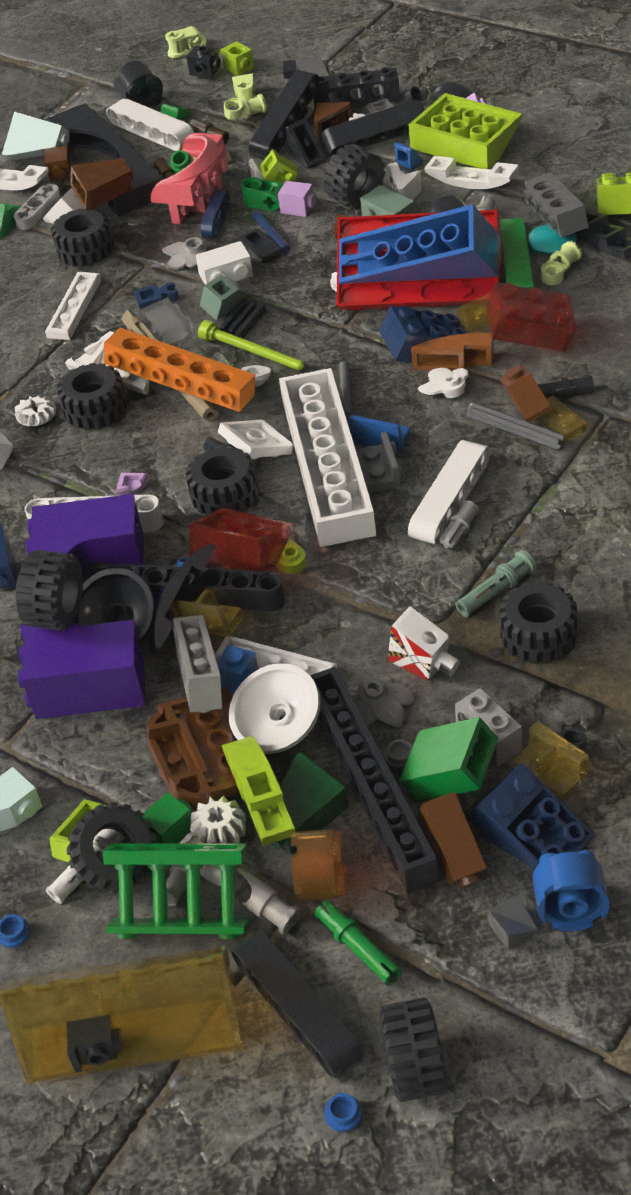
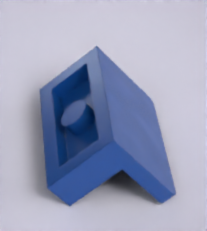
[348,415,410,453]

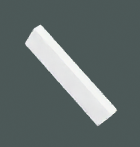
[45,272,101,340]
[215,635,337,675]

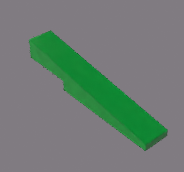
[500,218,534,305]

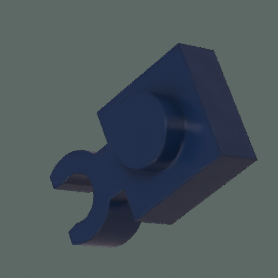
[133,282,179,312]

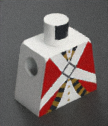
[388,606,460,680]

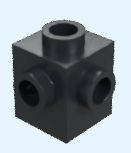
[186,45,221,78]

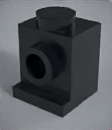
[66,1014,124,1073]

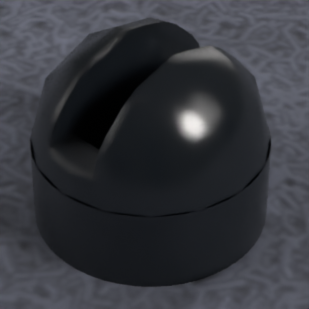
[403,86,422,103]
[560,728,587,757]

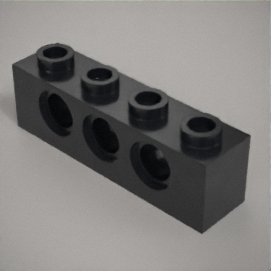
[313,67,401,113]

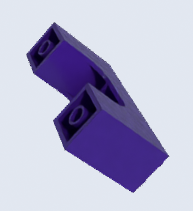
[18,494,145,719]

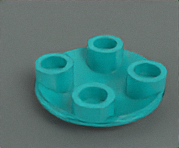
[528,224,577,254]

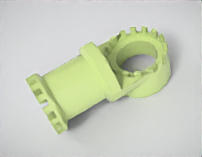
[224,94,267,121]
[541,241,582,285]

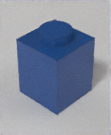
[217,645,259,695]

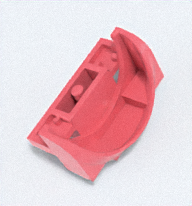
[151,133,228,224]

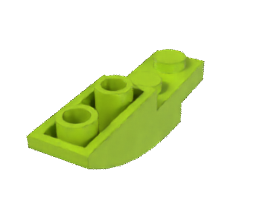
[222,736,295,846]

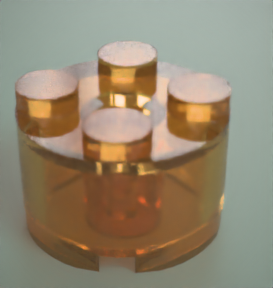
[291,829,347,902]

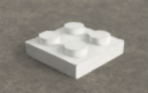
[218,420,294,460]

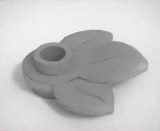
[162,237,206,270]

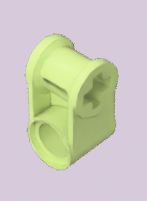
[165,26,207,58]
[232,73,256,101]

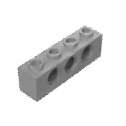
[173,615,222,713]

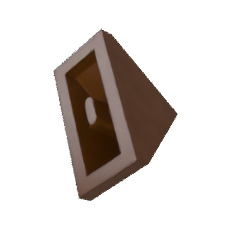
[314,102,352,141]

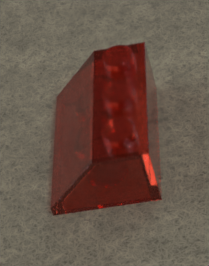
[189,508,293,571]

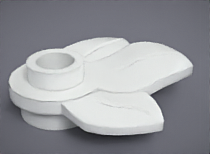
[418,368,469,398]

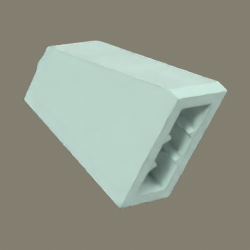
[2,112,69,160]

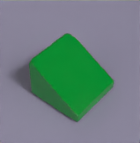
[160,104,191,121]

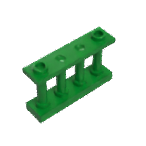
[103,843,249,939]

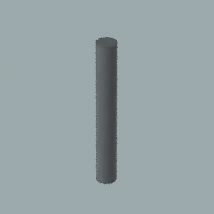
[339,361,352,420]

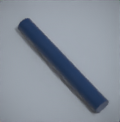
[253,211,290,254]

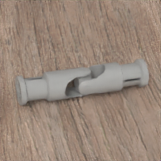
[180,832,301,935]

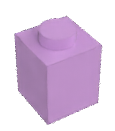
[278,181,316,217]

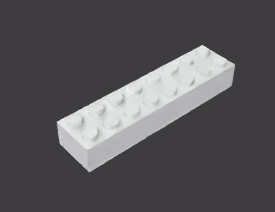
[279,368,376,547]

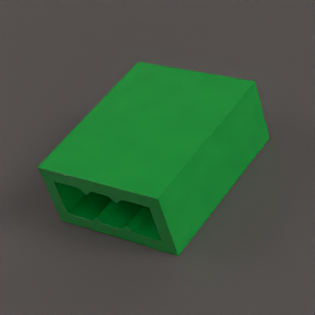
[399,717,498,802]

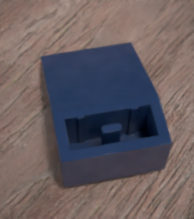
[379,306,467,363]
[466,762,595,870]

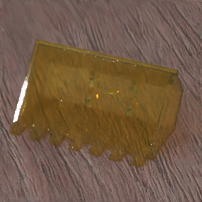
[0,946,243,1083]

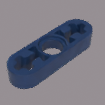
[201,190,230,239]

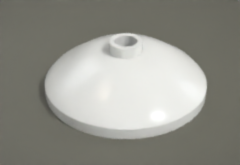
[229,664,321,754]

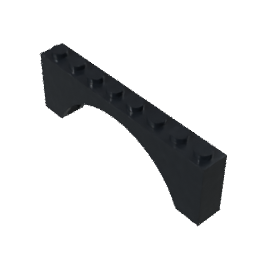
[44,103,165,217]

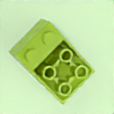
[596,172,631,215]

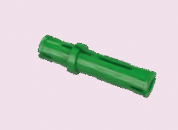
[315,899,402,986]

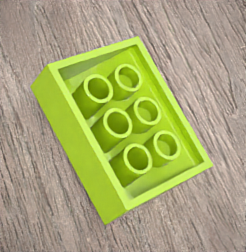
[409,93,522,169]

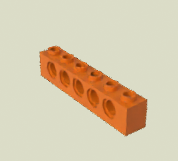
[104,327,256,412]

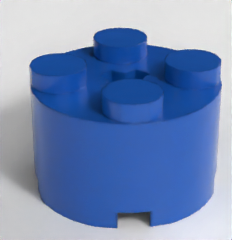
[532,850,610,932]

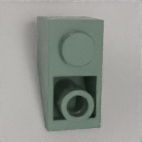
[199,275,251,321]

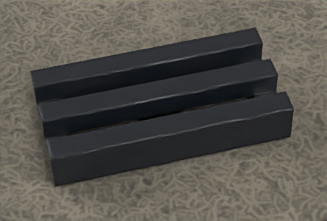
[219,299,266,339]

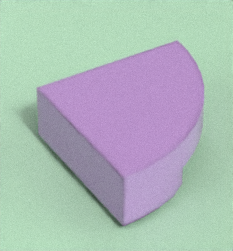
[116,473,149,496]

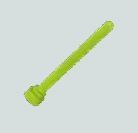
[198,320,304,371]

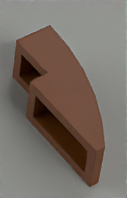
[411,333,494,371]

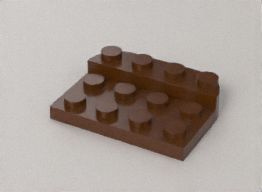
[147,687,240,812]

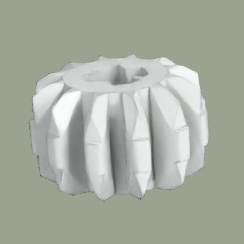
[190,795,246,843]

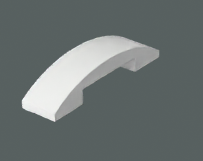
[425,156,519,189]
[0,165,49,190]

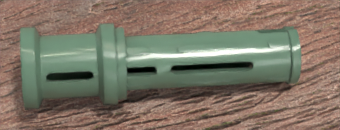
[455,550,537,617]

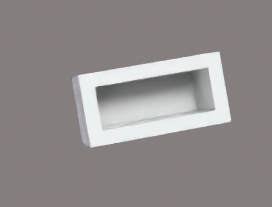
[196,241,253,285]

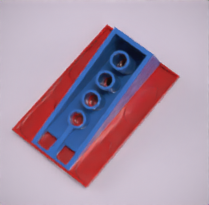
[336,204,502,311]

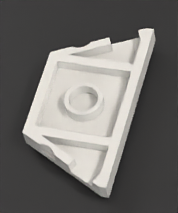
[65,331,150,395]

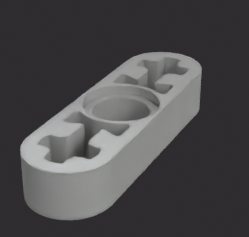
[14,184,61,230]

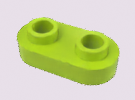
[259,531,307,574]

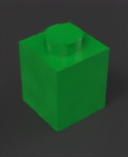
[141,792,193,843]

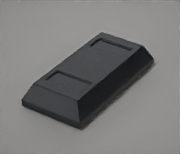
[238,228,283,263]

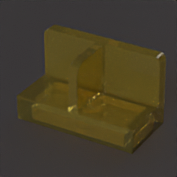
[171,589,245,637]
[513,721,589,798]

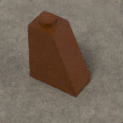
[70,158,134,211]
[416,792,487,888]

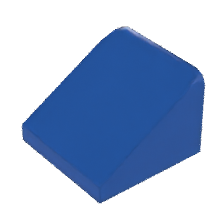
[395,142,423,170]

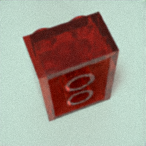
[486,282,577,352]

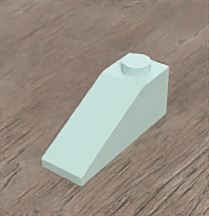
[0,767,43,831]

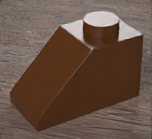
[499,365,552,424]

